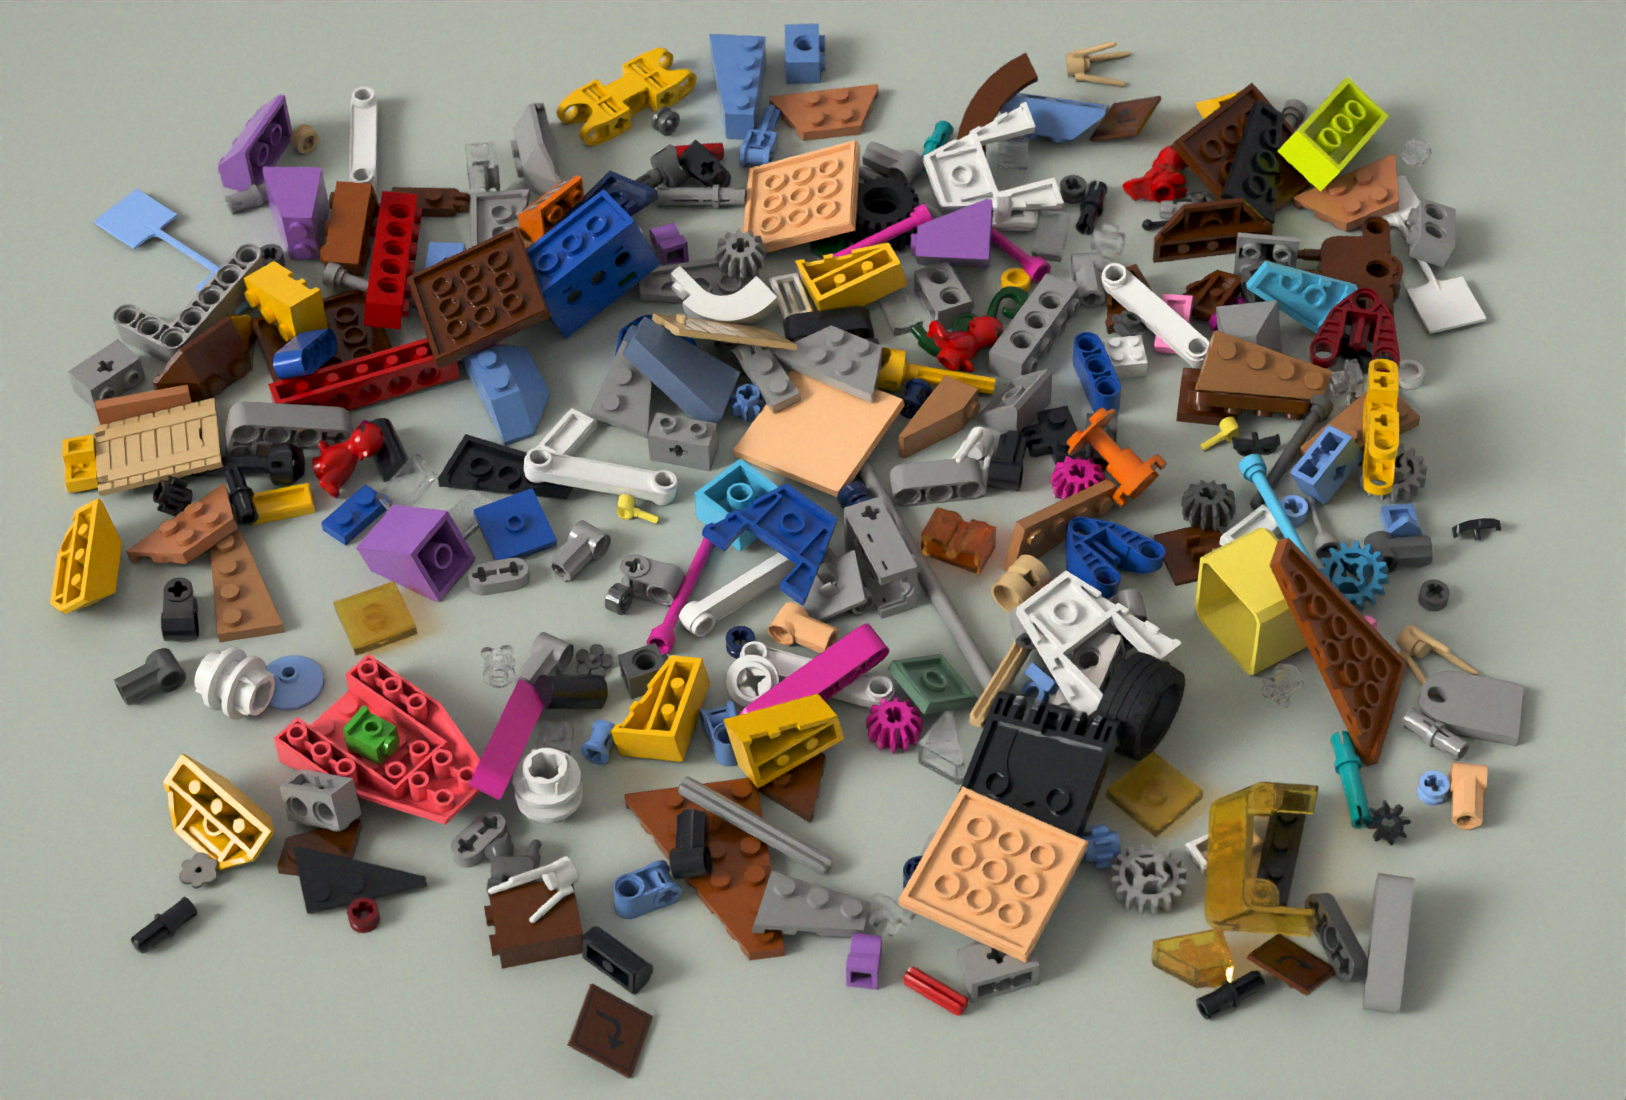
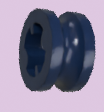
[725,626,755,659]

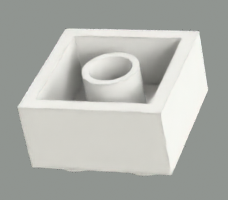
[1103,335,1148,379]

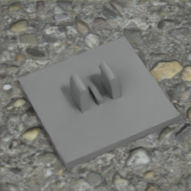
[803,549,867,622]

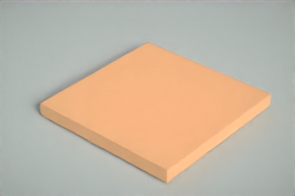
[743,140,861,253]
[733,370,905,497]
[898,786,1088,963]

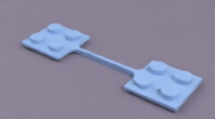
[94,189,250,315]

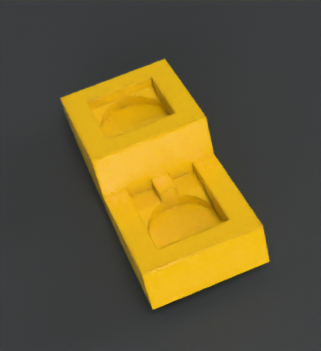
[62,434,99,493]

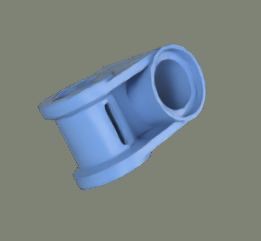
[699,700,738,766]
[613,860,683,919]

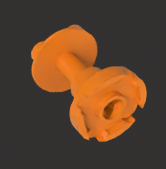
[1066,407,1167,508]

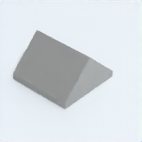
[976,368,1052,435]

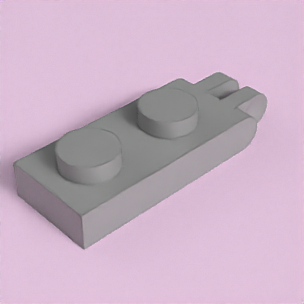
[740,345,801,414]

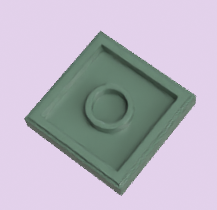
[888,654,978,715]

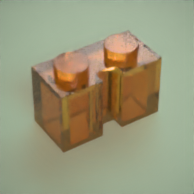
[921,507,996,575]

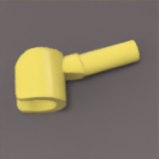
[1200,416,1239,451]
[617,494,660,524]

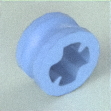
[1280,495,1308,527]
[1417,771,1450,806]

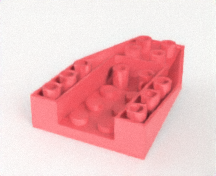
[274,654,481,825]

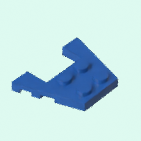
[702,483,838,606]

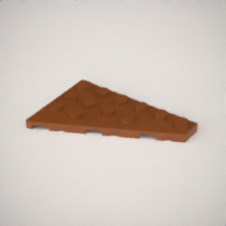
[1270,537,1407,766]
[624,778,785,961]

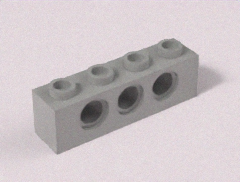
[988,273,1081,381]
[1048,631,1127,737]

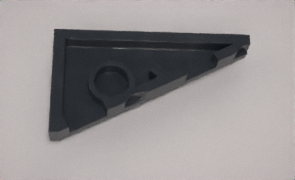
[293,846,427,914]

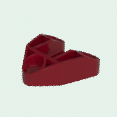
[1310,287,1400,372]

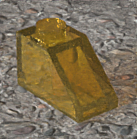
[1151,927,1234,989]

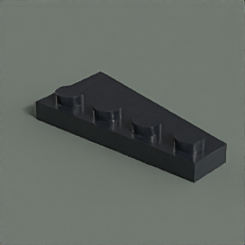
[1220,99,1283,224]
[438,434,573,499]

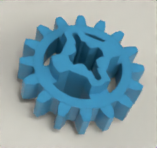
[1319,541,1389,611]

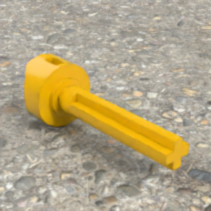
[876,347,996,395]

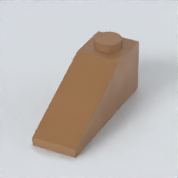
[899,375,980,459]

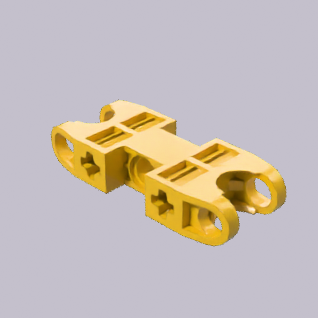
[557,47,697,146]
[1363,359,1399,495]

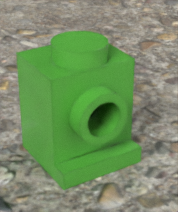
[343,705,400,766]

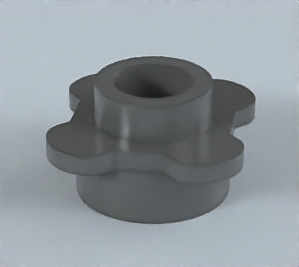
[1112,311,1146,337]

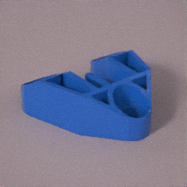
[1065,517,1166,599]

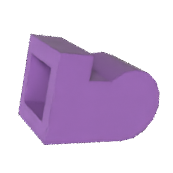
[649,223,689,266]
[846,933,882,990]

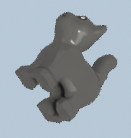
[485,831,542,897]

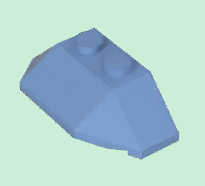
[1000,93,1109,143]
[461,343,550,446]

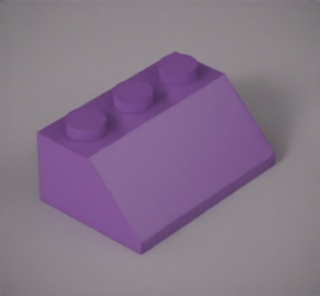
[218,94,292,191]

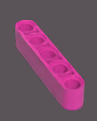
[739,623,890,715]
[468,679,544,800]

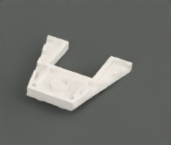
[923,102,1064,212]
[1016,571,1182,721]

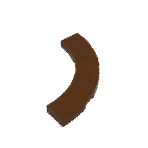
[957,53,1038,157]

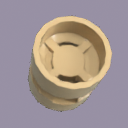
[991,554,1052,614]

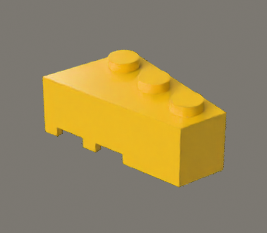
[795,243,907,311]
[244,261,328,341]
[611,655,710,762]
[723,694,844,788]

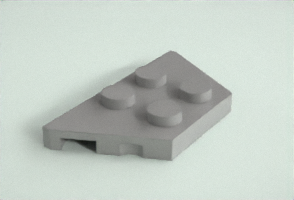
[773,325,883,403]

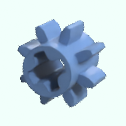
[729,384,766,422]
[1081,824,1121,869]

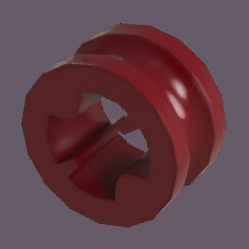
[347,897,380,933]

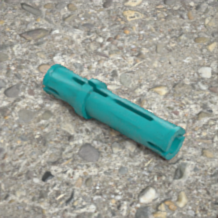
[1330,731,1373,829]

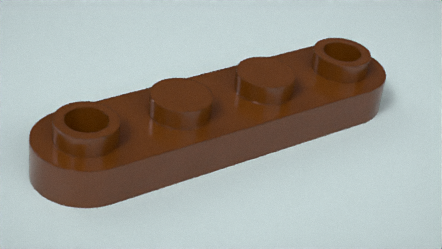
[1188,390,1310,420]

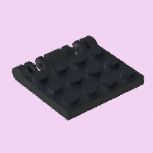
[958,691,1125,838]

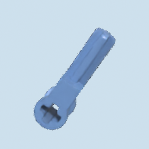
[740,105,780,167]

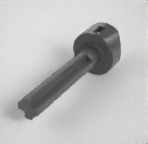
[634,144,691,188]

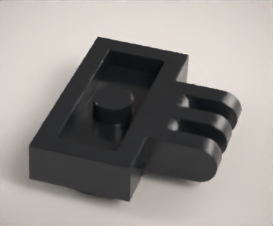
[1021,406,1086,465]

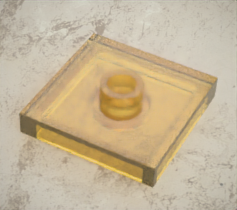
[333,581,417,656]
[1106,751,1204,837]

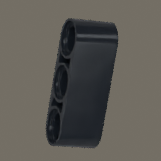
[783,306,875,342]

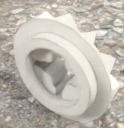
[726,654,779,707]

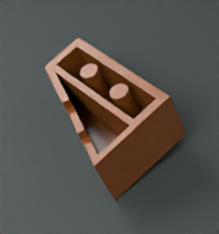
[320,181,380,277]

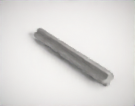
[678,776,833,875]

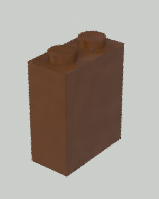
[484,881,583,968]

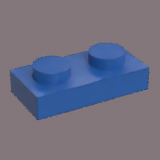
[321,484,389,546]

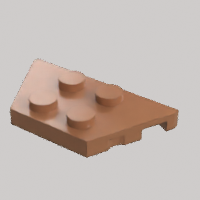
[769,84,879,141]
[1293,154,1399,232]
[126,484,238,564]

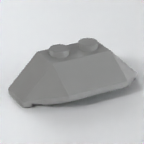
[510,103,562,196]

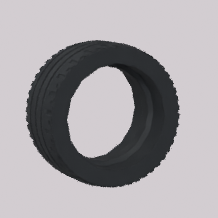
[1095,651,1185,761]

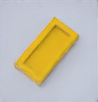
[253,482,316,525]

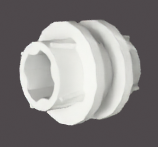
[195,647,275,720]
[513,748,583,823]

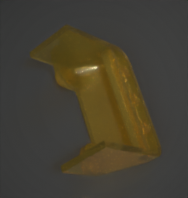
[1204,782,1318,937]

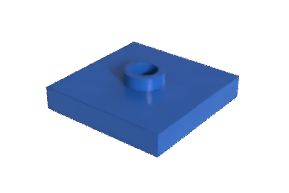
[473,488,557,560]

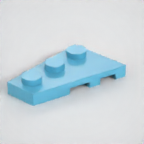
[1246,261,1358,334]

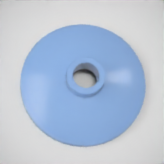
[266,655,324,710]

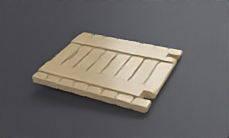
[652,313,797,350]
[94,398,223,496]

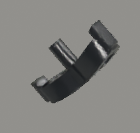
[1232,432,1280,456]
[1452,518,1501,541]

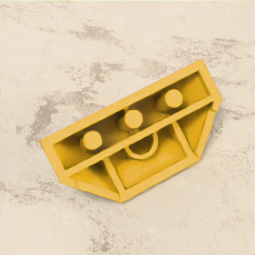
[50,498,122,614]
[163,754,275,871]

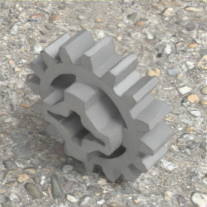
[1356,443,1427,503]
[1110,843,1187,915]

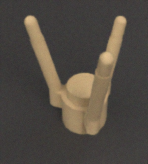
[1066,41,1130,87]
[1396,625,1479,697]

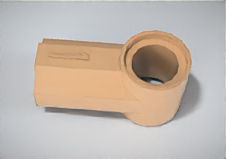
[768,602,838,653]
[1449,762,1488,830]

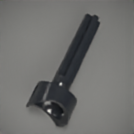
[185,442,305,485]

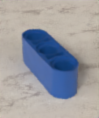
[273,328,337,379]
[1073,332,1121,413]

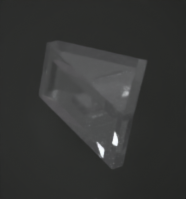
[918,710,965,785]

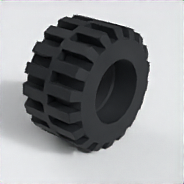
[847,176,919,251]

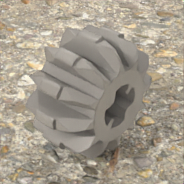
[715,228,766,280]

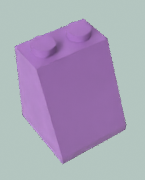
[262,166,330,260]
[911,199,993,268]
[356,505,475,602]

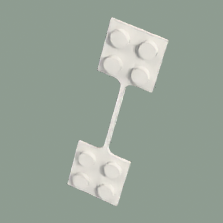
[1382,175,1487,334]

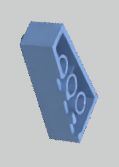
[709,34,767,140]

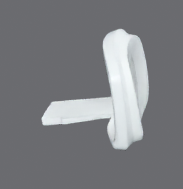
[992,192,1038,231]

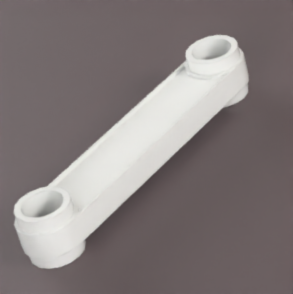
[349,87,378,193]
[1101,263,1210,369]
[524,448,678,505]
[679,552,796,637]
[740,641,895,709]

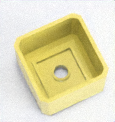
[1195,528,1308,675]

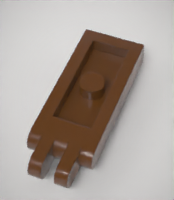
[392,187,471,217]

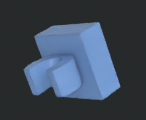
[1021,662,1059,704]

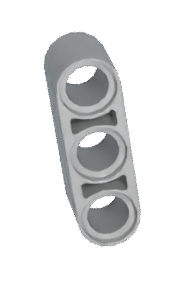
[889,457,985,506]

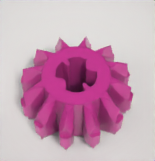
[1051,454,1105,500]
[866,696,923,754]

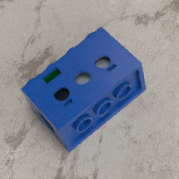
[527,189,661,338]

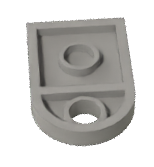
[1418,671,1524,746]

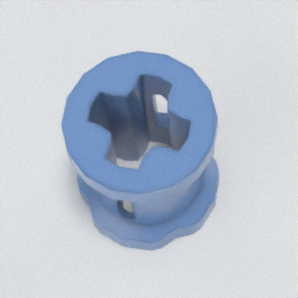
[580,720,615,765]

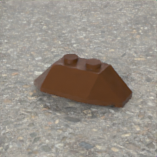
[1152,198,1273,263]
[152,314,256,403]

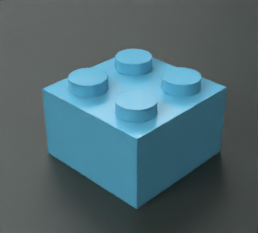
[694,458,778,552]

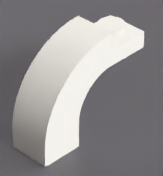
[671,266,778,326]

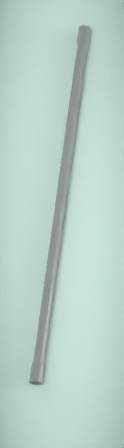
[857,460,1090,836]

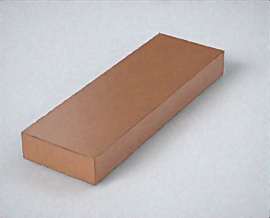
[95,384,192,425]

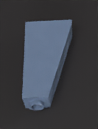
[622,316,740,423]

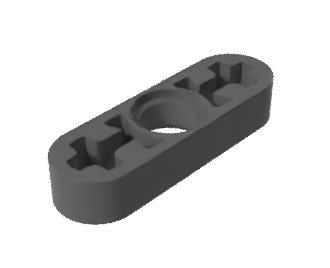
[1305,893,1368,982]

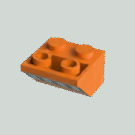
[518,175,584,243]

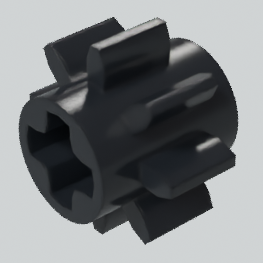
[153,475,193,516]
[1365,800,1411,846]

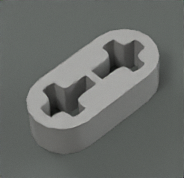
[468,558,530,595]
[451,811,507,868]

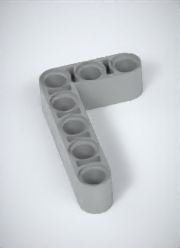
[113,243,266,363]

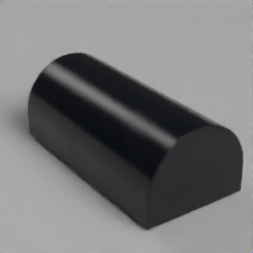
[370,418,414,482]
[533,675,608,709]
[582,926,653,995]

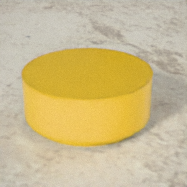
[1001,268,1031,293]

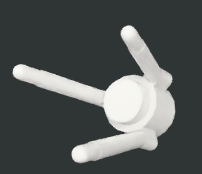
[951,427,996,495]
[488,856,578,923]

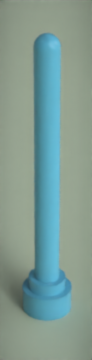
[1238,454,1316,566]

